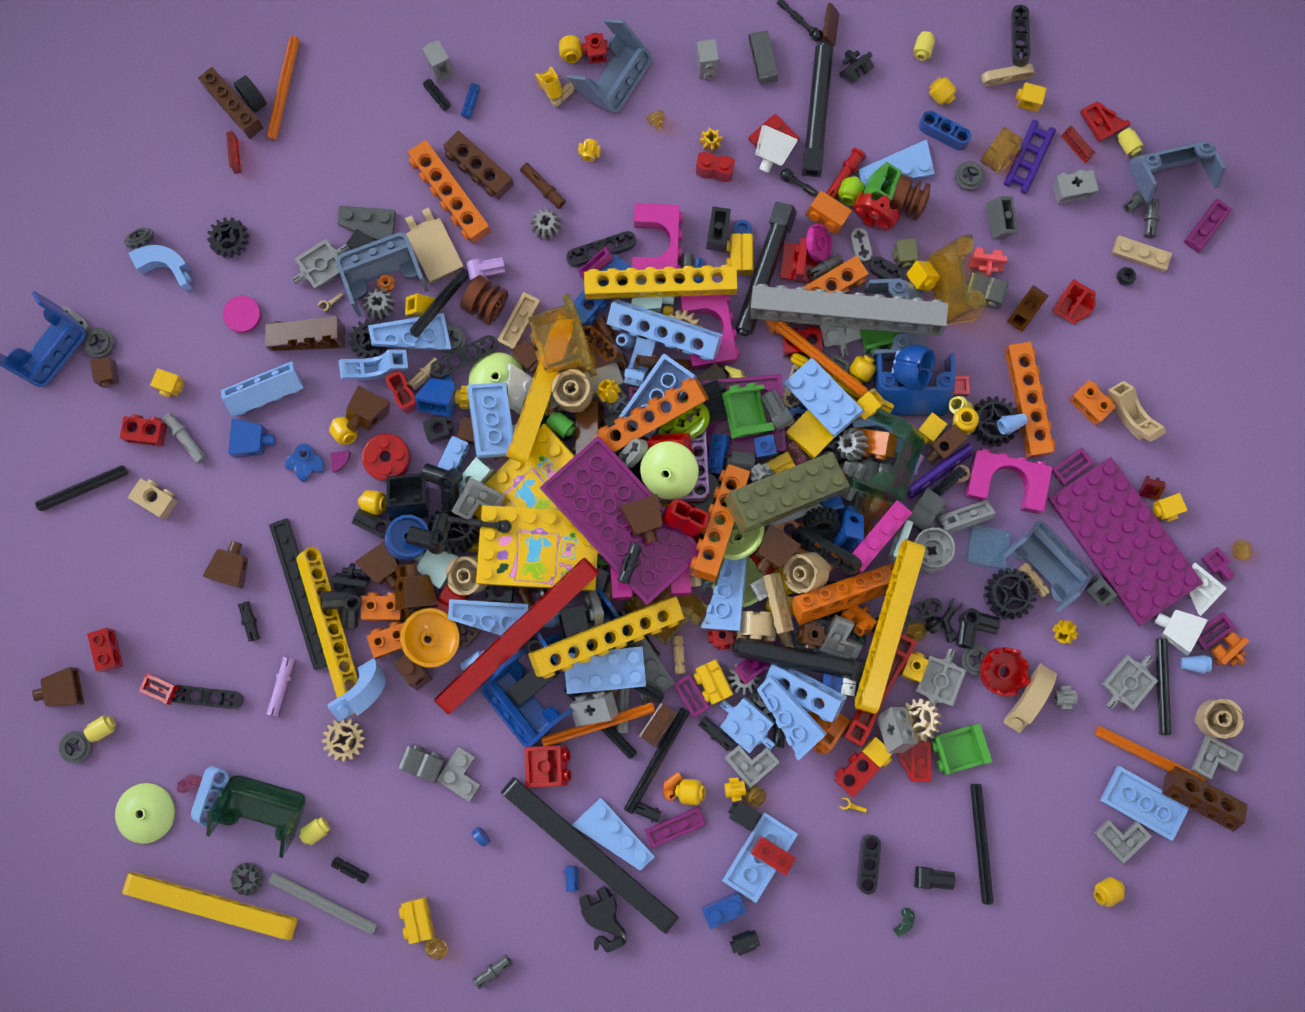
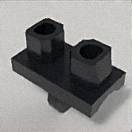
[838,50,874,84]
[331,563,371,596]

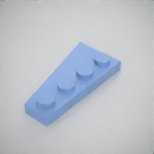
[858,139,935,187]
[368,313,451,351]
[701,556,748,632]
[448,599,528,636]
[757,675,827,761]
[572,798,655,870]

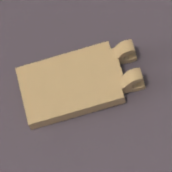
[405,207,464,284]

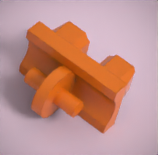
[841,605,877,637]
[1210,632,1249,667]

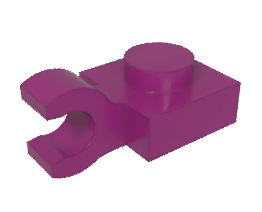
[1201,547,1235,582]

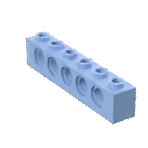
[606,299,723,361]

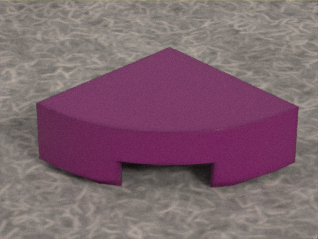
[330,450,350,473]

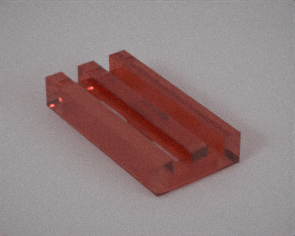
[1061,126,1095,164]
[226,131,242,174]

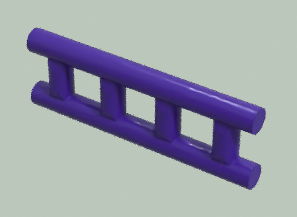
[1003,120,1056,194]
[907,443,974,499]

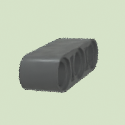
[749,30,778,84]

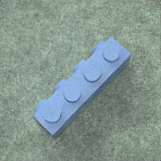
[221,361,303,417]

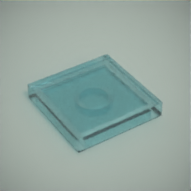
[966,525,1011,570]

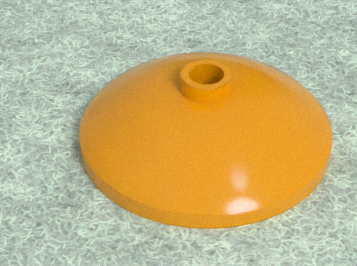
[400,608,459,668]

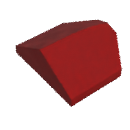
[1052,279,1096,324]

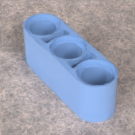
[191,766,229,827]

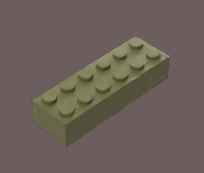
[724,452,850,535]

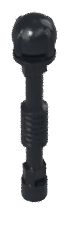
[777,0,823,42]
[780,168,819,197]
[448,516,512,533]

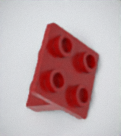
[780,238,819,283]

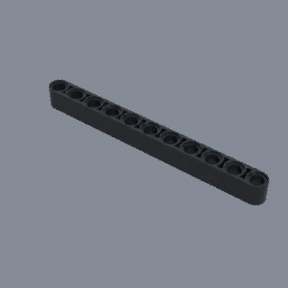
[501,777,679,934]

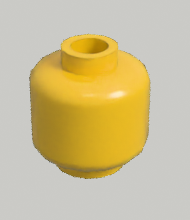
[559,35,583,64]
[929,77,957,105]
[849,354,877,384]
[952,407,979,435]
[329,417,358,445]
[358,490,387,516]
[675,779,706,806]
[1094,877,1125,907]

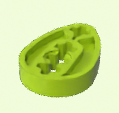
[658,399,710,439]

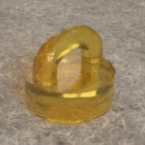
[646,110,666,130]
[906,622,927,642]
[745,785,766,807]

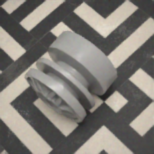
[914,527,955,574]

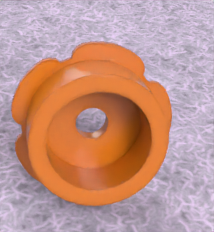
[377,274,395,292]

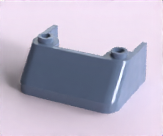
[566,18,652,113]
[1129,142,1226,204]
[336,233,429,317]
[865,278,927,361]
[1003,520,1092,613]

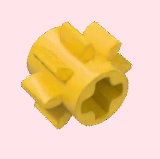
[699,128,723,153]
[578,139,601,162]
[596,379,621,403]
[455,385,470,409]
[1052,620,1078,644]
[724,777,746,802]

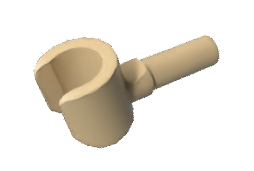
[318,293,344,313]

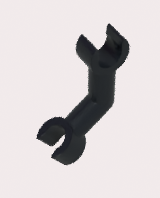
[942,598,962,643]

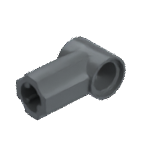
[761,390,795,431]

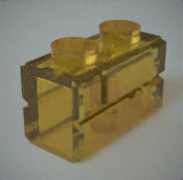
[981,127,1022,173]

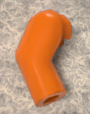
[663,771,683,801]

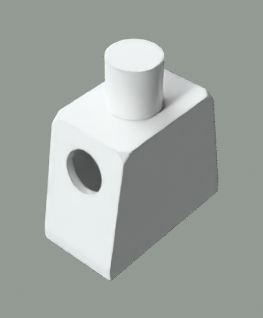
[755,125,798,173]
[1154,610,1207,656]

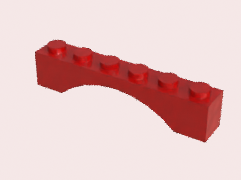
[842,633,917,747]

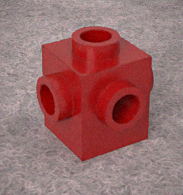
[582,33,609,64]
[707,629,736,650]

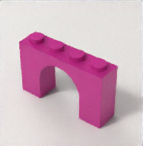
[632,203,683,283]
[680,295,740,370]
[964,449,1052,514]
[851,500,912,576]
[609,565,691,601]

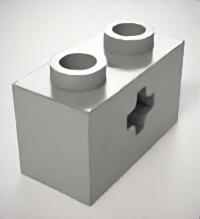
[696,39,719,79]
[422,40,454,83]
[1052,169,1099,204]
[570,690,619,727]
[876,707,918,753]

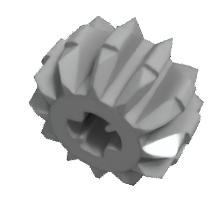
[530,207,562,240]
[362,288,395,320]
[835,428,869,461]
[727,663,761,695]

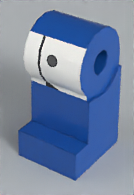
[821,674,858,696]

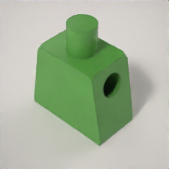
[864,162,902,201]

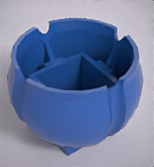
[891,344,935,389]

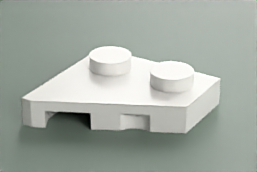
[506,364,533,415]
[1189,563,1227,616]

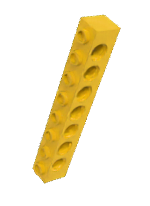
[584,265,737,299]
[528,596,684,679]

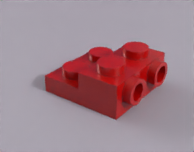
[525,745,572,787]

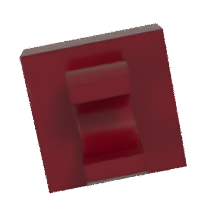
[1139,475,1165,500]

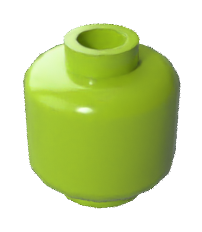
[838,176,865,206]

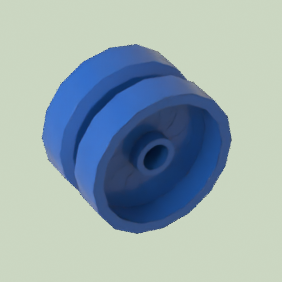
[384,515,429,561]

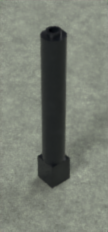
[802,43,833,177]
[735,201,797,337]
[732,637,866,682]

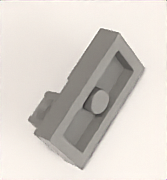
[840,460,868,501]

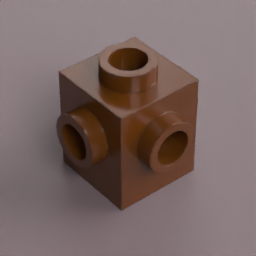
[796,621,826,650]

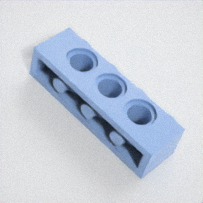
[764,664,847,722]

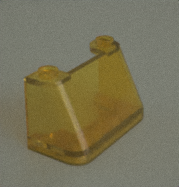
[928,235,987,325]

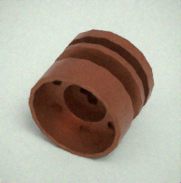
[890,174,931,221]
[460,275,509,325]

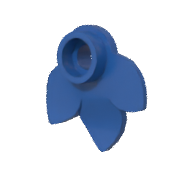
[285,443,324,482]

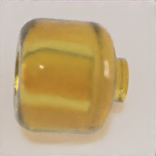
[1231,539,1253,559]
[425,937,448,960]

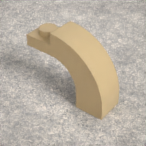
[1108,381,1166,442]
[1003,663,1057,733]

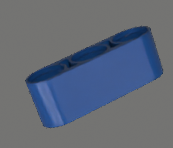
[919,110,971,150]

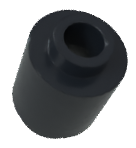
[729,930,761,956]

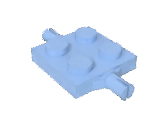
[720,697,775,753]

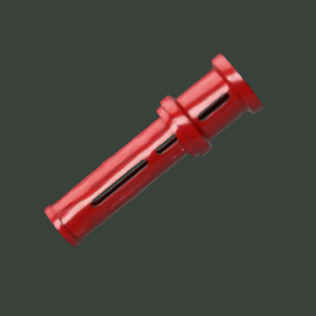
[826,148,867,199]

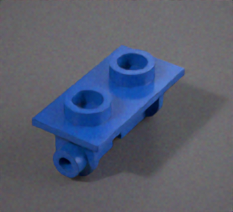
[708,433,731,474]

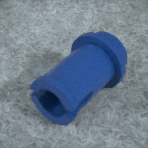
[563,865,579,892]

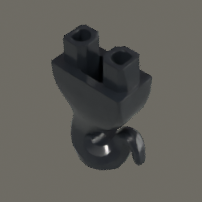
[579,886,627,953]

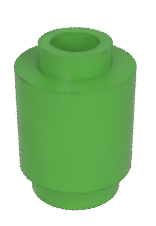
[546,411,576,438]

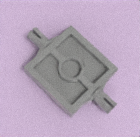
[292,239,350,290]
[819,292,861,357]
[915,648,966,707]
[1101,655,1158,711]

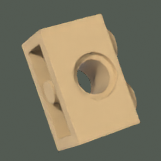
[127,478,178,520]

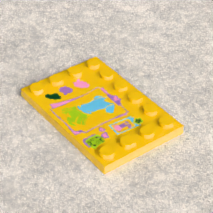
[473,424,575,520]
[476,505,598,591]

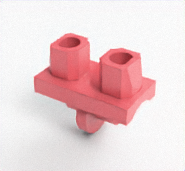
[969,247,1007,277]

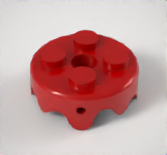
[853,191,901,231]
[362,433,412,483]
[980,647,1031,697]

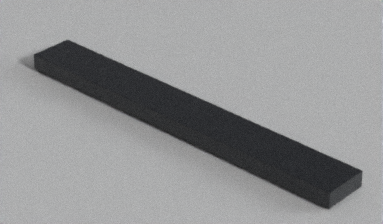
[269,518,327,670]

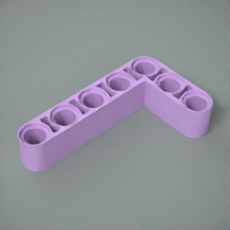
[658,409,710,504]

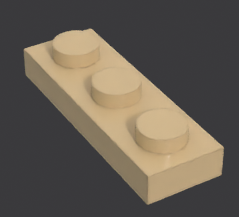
[1111,235,1172,272]
[497,292,540,350]
[763,573,794,634]

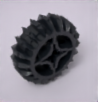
[971,396,1019,447]
[428,507,480,554]
[983,568,1037,620]

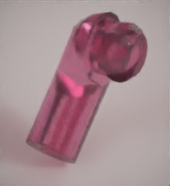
[786,440,808,466]
[176,774,203,793]

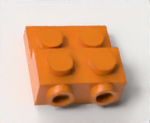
[808,698,850,755]

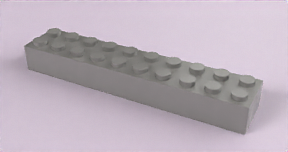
[751,284,948,336]

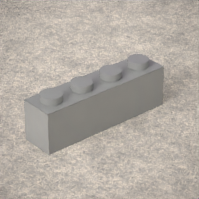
[549,363,624,413]

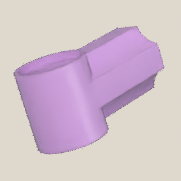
[467,257,506,282]

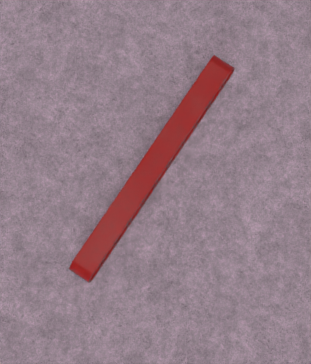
[434,557,599,714]

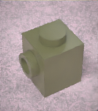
[892,238,918,269]

